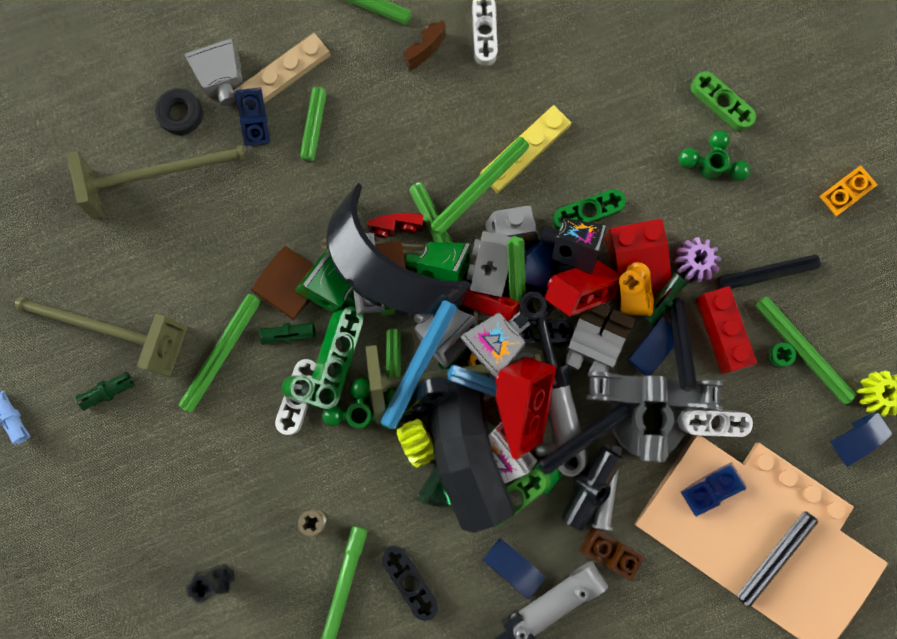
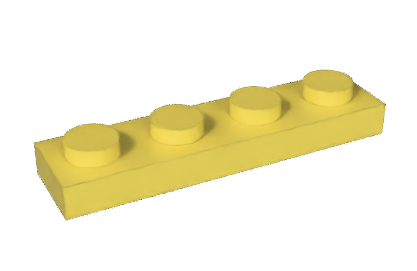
[480,105,572,193]

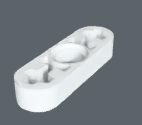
[472,0,497,66]
[275,359,316,435]
[678,408,753,437]

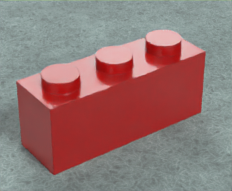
[544,261,621,316]
[695,286,757,374]

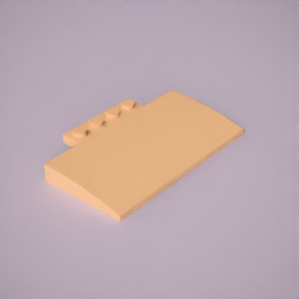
[634,435,888,639]

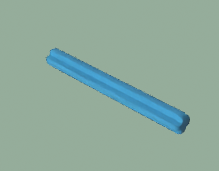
[381,300,457,429]

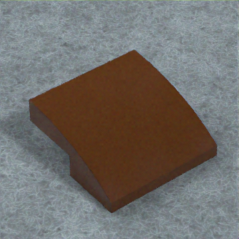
[251,246,314,321]

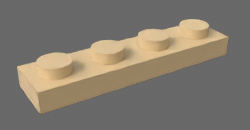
[233,33,330,103]

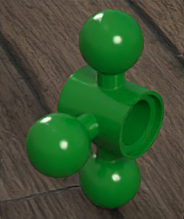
[678,130,751,181]
[322,378,388,429]

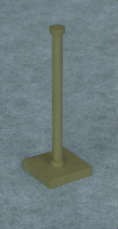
[67,145,246,220]
[14,296,188,377]
[366,345,541,424]

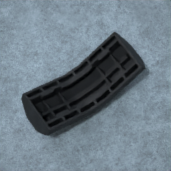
[430,382,515,533]

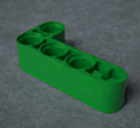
[282,306,363,409]

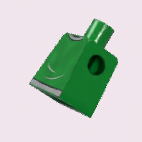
[405,242,471,281]
[295,249,356,312]

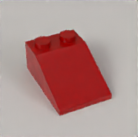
[604,219,672,308]
[496,357,556,460]

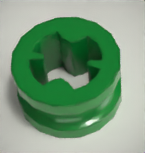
[767,343,796,368]

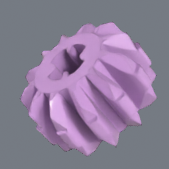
[674,237,722,283]

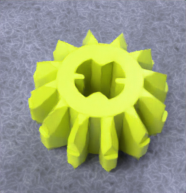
[857,371,897,417]
[397,419,435,467]

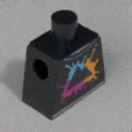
[540,218,606,274]

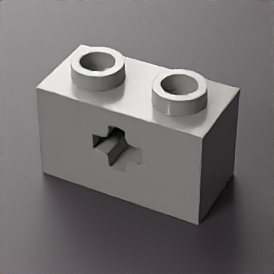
[466,231,511,297]

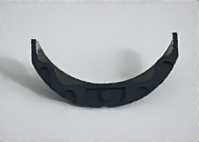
[326,183,471,318]

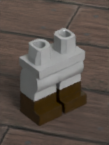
[564,304,636,376]

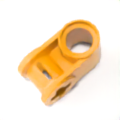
[619,262,654,316]

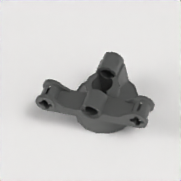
[586,372,724,462]

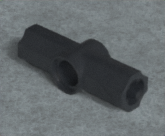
[562,446,624,531]
[186,564,235,603]

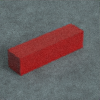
[462,283,520,322]

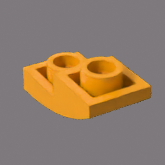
[819,165,877,217]

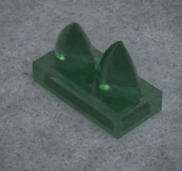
[416,464,451,507]

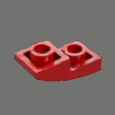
[367,213,424,239]

